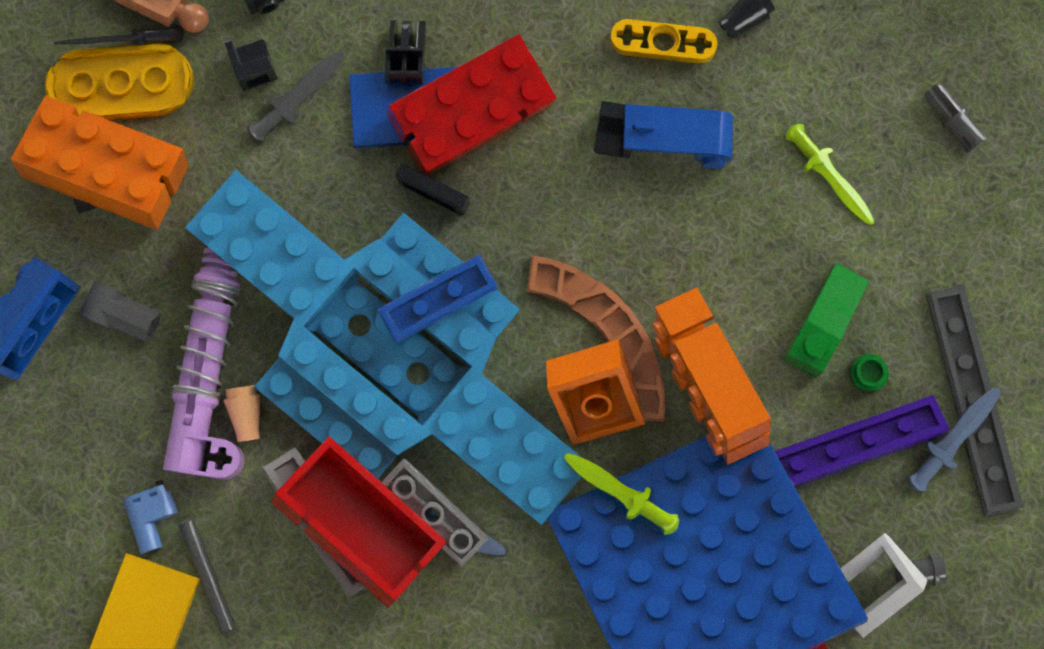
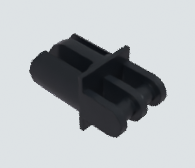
[385,20,426,85]

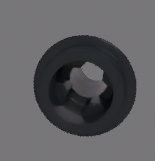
[718,0,775,39]

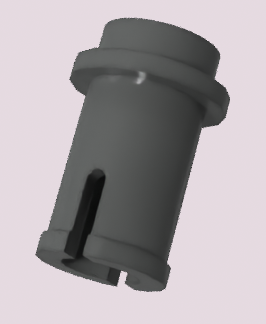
[894,554,946,586]

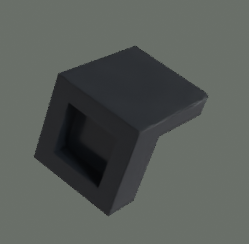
[224,39,278,91]
[594,101,635,159]

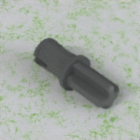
[924,83,987,152]

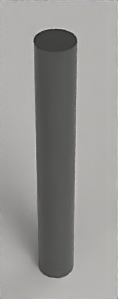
[179,520,236,634]

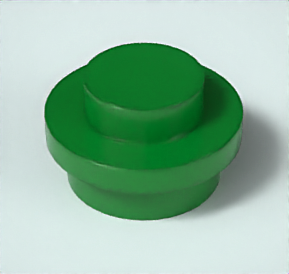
[850,354,889,392]

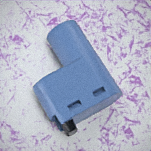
[123,480,178,555]

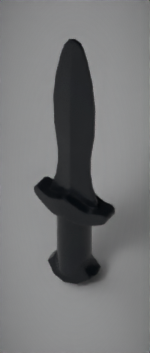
[54,26,184,45]

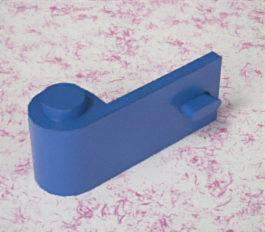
[623,104,733,169]

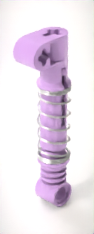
[163,245,244,479]

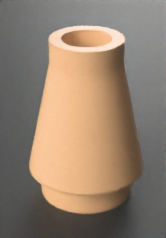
[223,385,261,442]

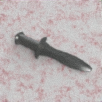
[247,51,344,143]

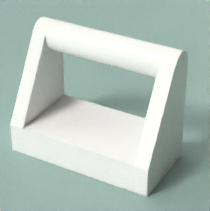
[841,533,927,638]

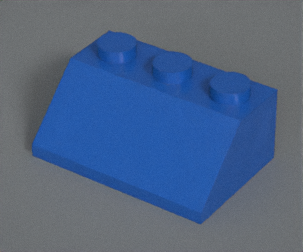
[0,256,81,381]

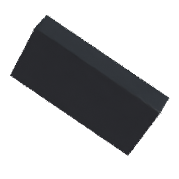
[396,163,470,216]

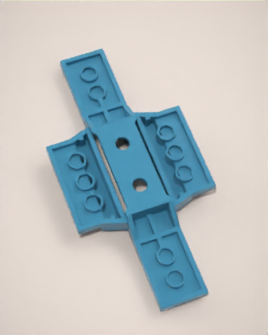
[185,170,581,525]

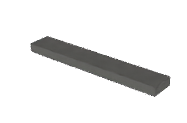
[926,285,1023,516]

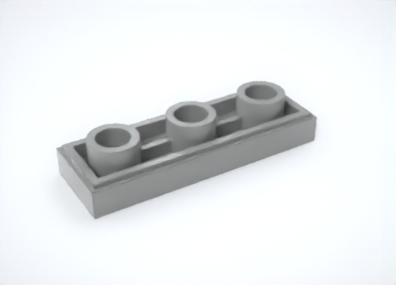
[381,457,489,567]

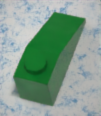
[782,263,869,378]

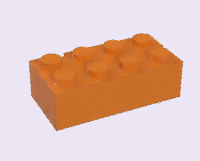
[10,96,189,230]
[652,287,771,465]

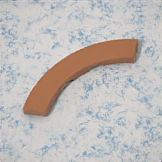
[527,255,665,423]

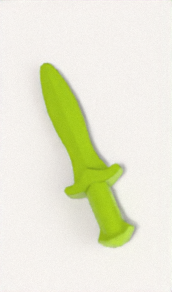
[786,124,874,225]
[564,453,679,535]

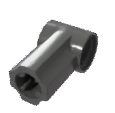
[78,281,162,343]

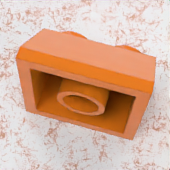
[546,339,645,445]

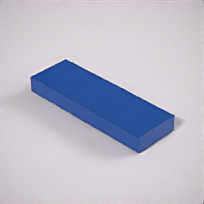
[377,254,498,344]

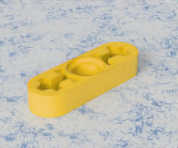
[610,19,717,64]

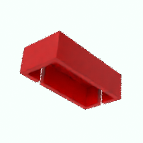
[386,34,557,176]
[272,436,447,608]

